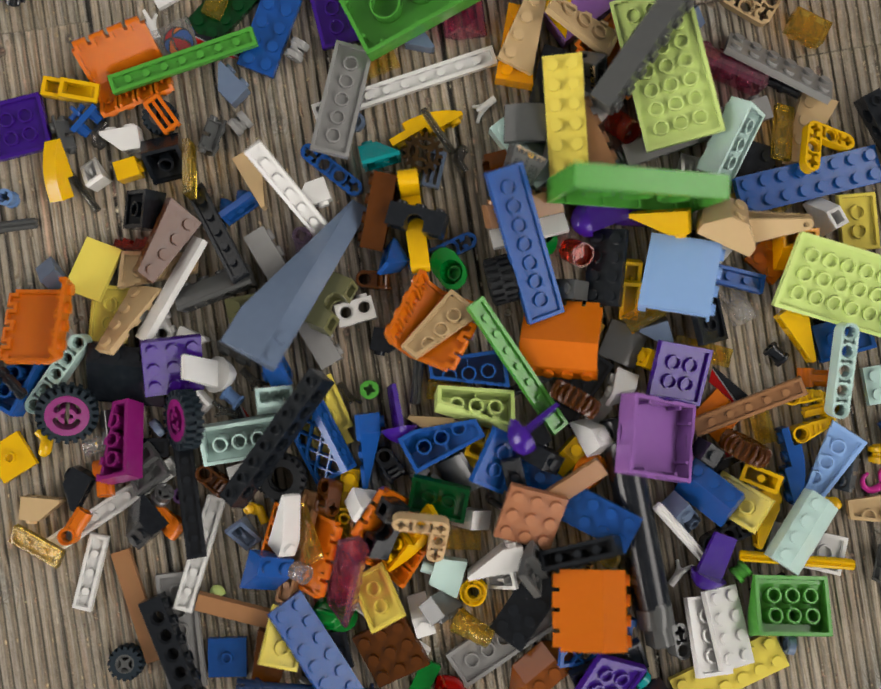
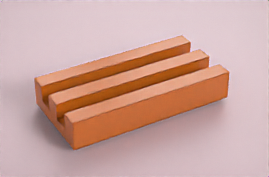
[142,92,182,136]

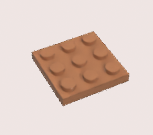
[493,482,568,550]

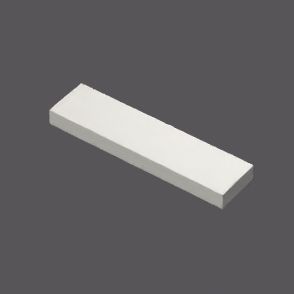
[489,212,570,250]
[72,532,111,612]

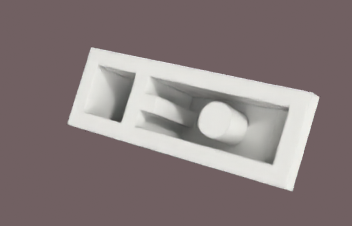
[268,493,301,558]

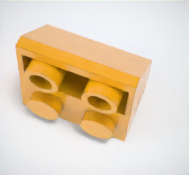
[772,228,820,270]

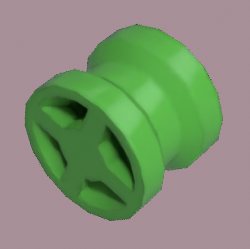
[360,380,380,399]
[728,560,753,584]

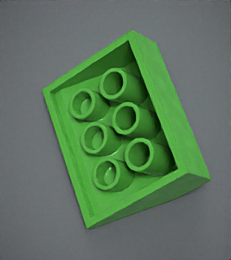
[747,575,833,637]

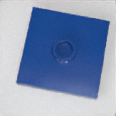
[208,636,248,677]

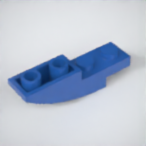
[775,426,805,505]

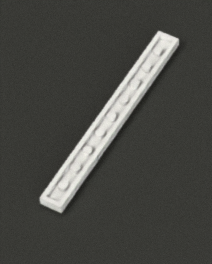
[311,45,498,120]

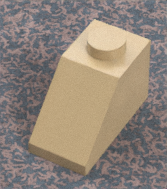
[18,494,66,524]

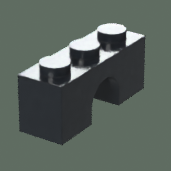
[384,199,450,240]
[360,496,410,560]

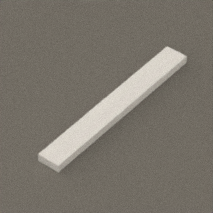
[42,456,176,557]

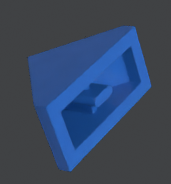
[377,237,410,275]

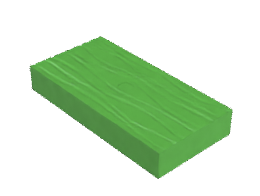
[339,0,481,62]
[546,162,730,213]

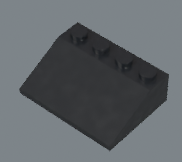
[86,343,167,407]

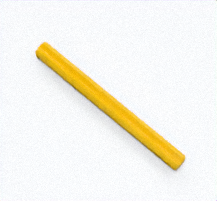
[738,550,856,570]

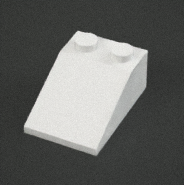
[467,540,523,581]

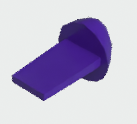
[570,205,629,238]
[380,383,418,444]
[507,402,559,455]
[690,531,737,590]

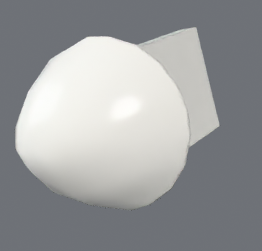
[181,354,237,393]

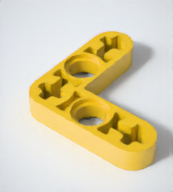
[799,120,855,174]

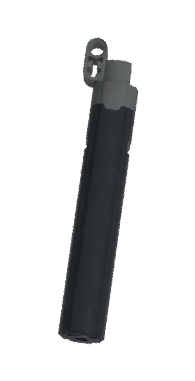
[599,416,692,660]

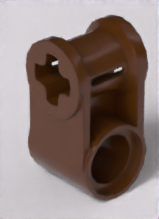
[356,270,393,291]
[195,464,230,498]
[314,478,344,517]

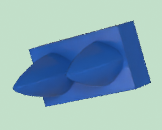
[218,190,259,227]

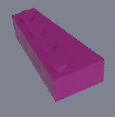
[95,398,144,485]

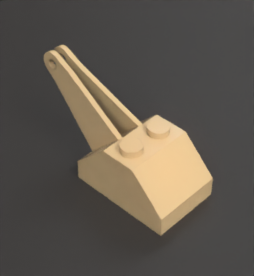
[697,197,814,257]

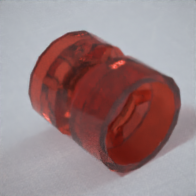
[604,110,641,144]
[559,238,594,267]

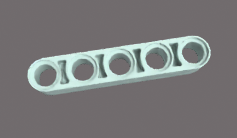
[824,322,860,419]
[24,333,93,414]

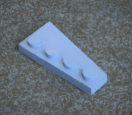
[804,419,867,497]

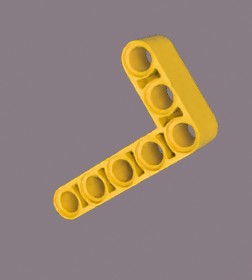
[397,168,431,274]

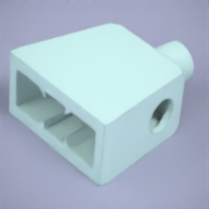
[255,385,293,415]
[420,556,468,598]

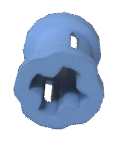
[0,188,21,209]
[219,385,245,410]

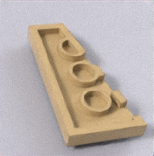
[544,0,618,57]
[780,92,839,166]
[117,251,199,290]
[95,285,162,355]

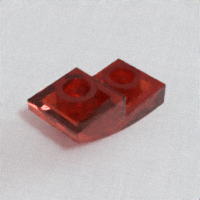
[113,236,148,251]

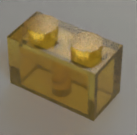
[782,6,833,49]

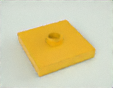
[0,431,39,484]

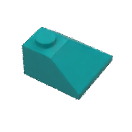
[358,140,402,172]

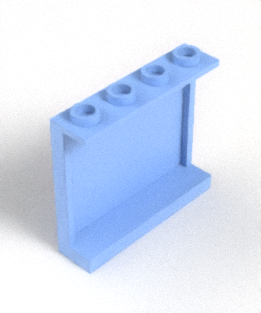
[638,232,726,322]

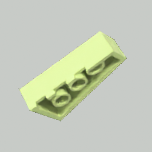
[434,385,515,432]

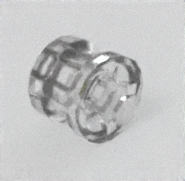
[82,435,105,457]
[288,561,313,585]

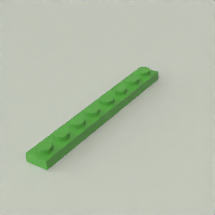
[107,26,259,96]
[466,296,569,435]

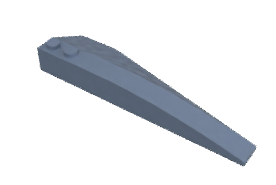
[220,199,367,372]

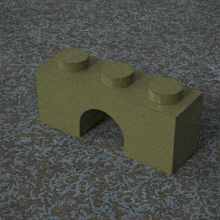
[305,272,359,337]

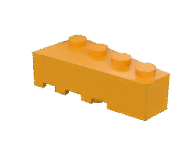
[494,3,534,91]

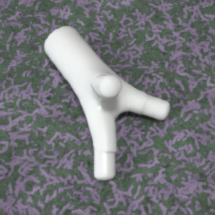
[142,9,161,41]
[472,96,497,124]
[668,559,694,587]

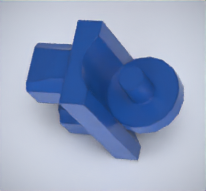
[68,103,104,138]

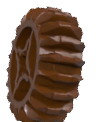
[549,380,601,419]
[718,429,772,468]

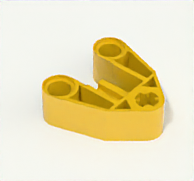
[784,389,839,443]

